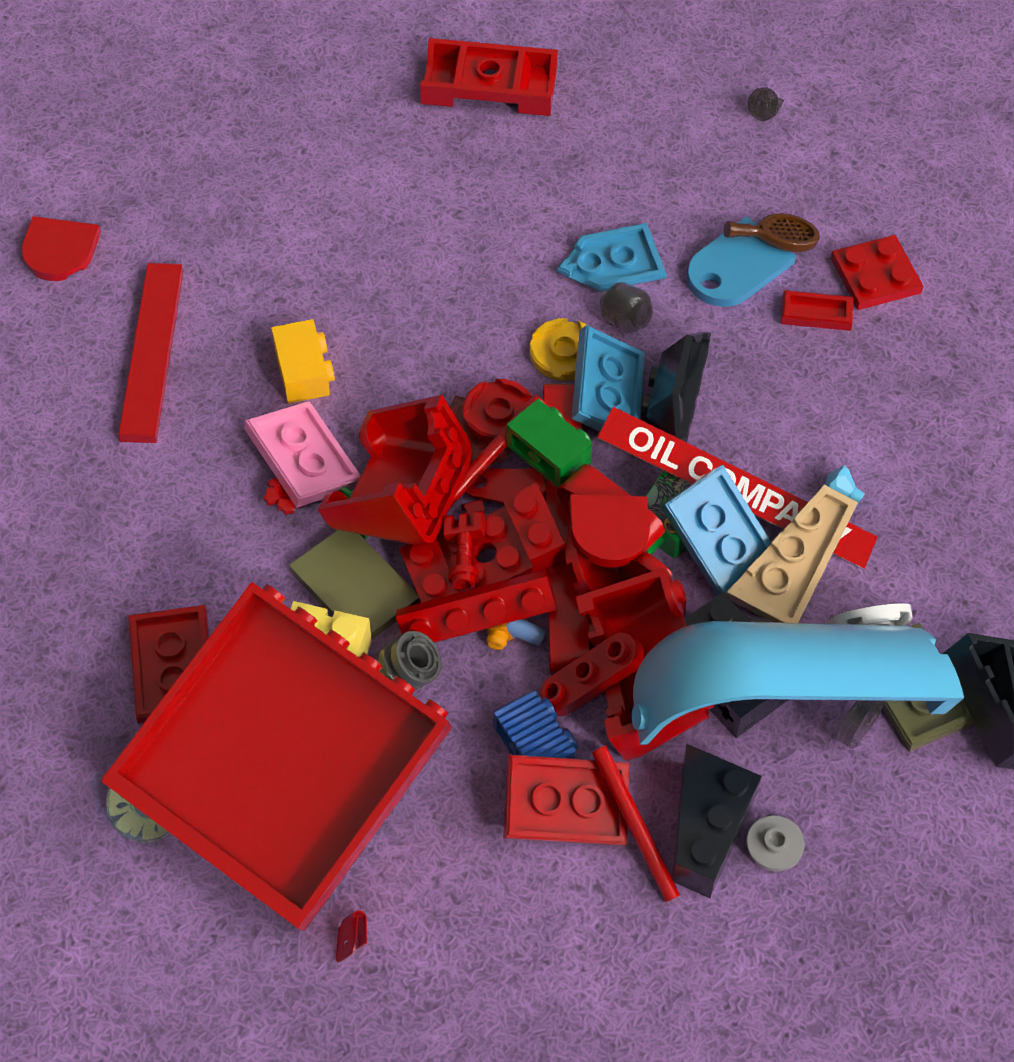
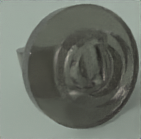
[748,87,784,121]

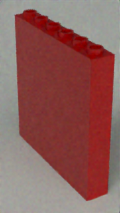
[101,582,452,931]

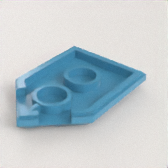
[557,223,667,291]

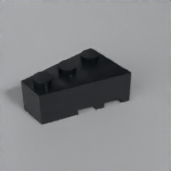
[942,633,1014,769]

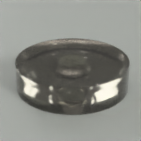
[837,700,886,749]

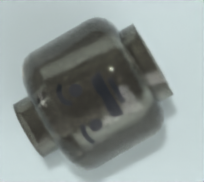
[600,282,653,333]

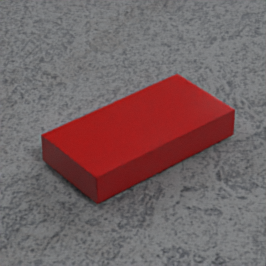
[781,290,854,331]

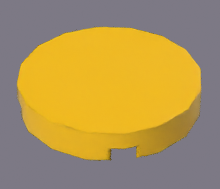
[529,318,586,381]

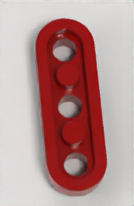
[539,632,644,717]

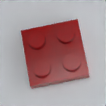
[831,235,924,310]

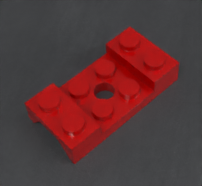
[420,38,558,116]
[399,482,566,603]

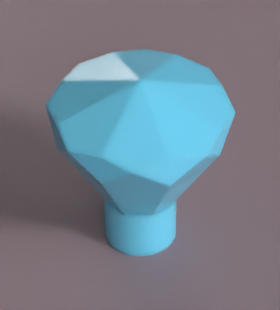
[825,465,865,503]

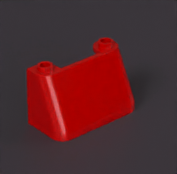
[318,395,472,545]
[576,567,714,761]

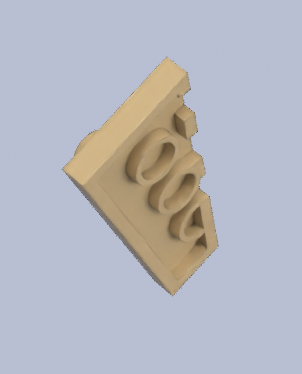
[725,485,858,623]

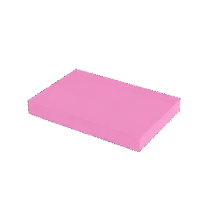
[244,401,361,508]

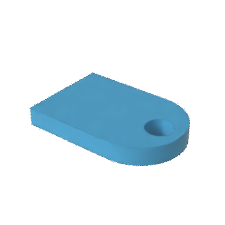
[687,216,796,307]

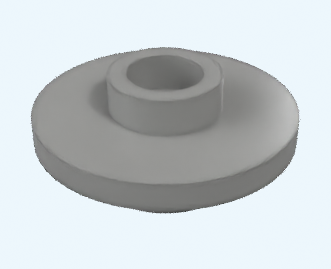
[746,816,805,872]

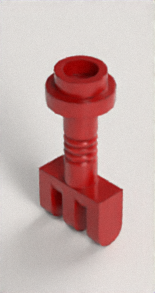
[444,510,485,592]

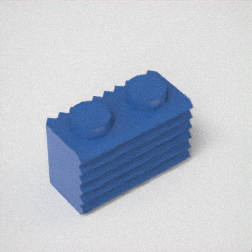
[492,689,578,759]

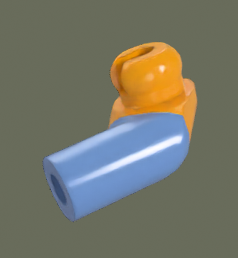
[486,619,546,650]

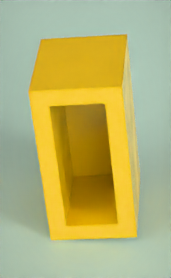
[271,319,335,404]

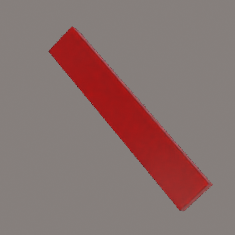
[119,263,184,443]

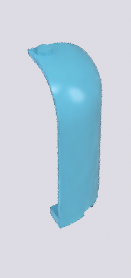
[632,621,964,745]

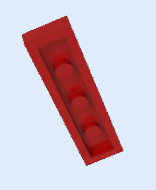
[396,569,557,643]

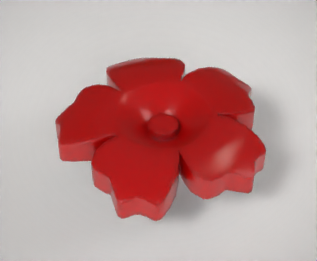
[263,478,308,515]

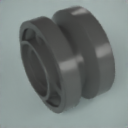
[378,631,442,692]

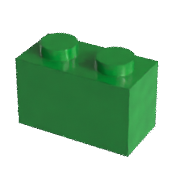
[506,399,592,488]

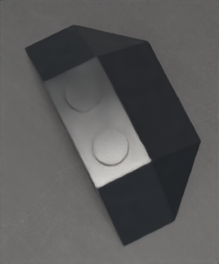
[641,331,711,442]

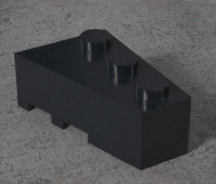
[672,744,762,898]

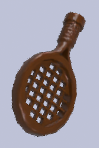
[723,213,820,252]

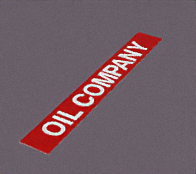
[597,407,878,569]

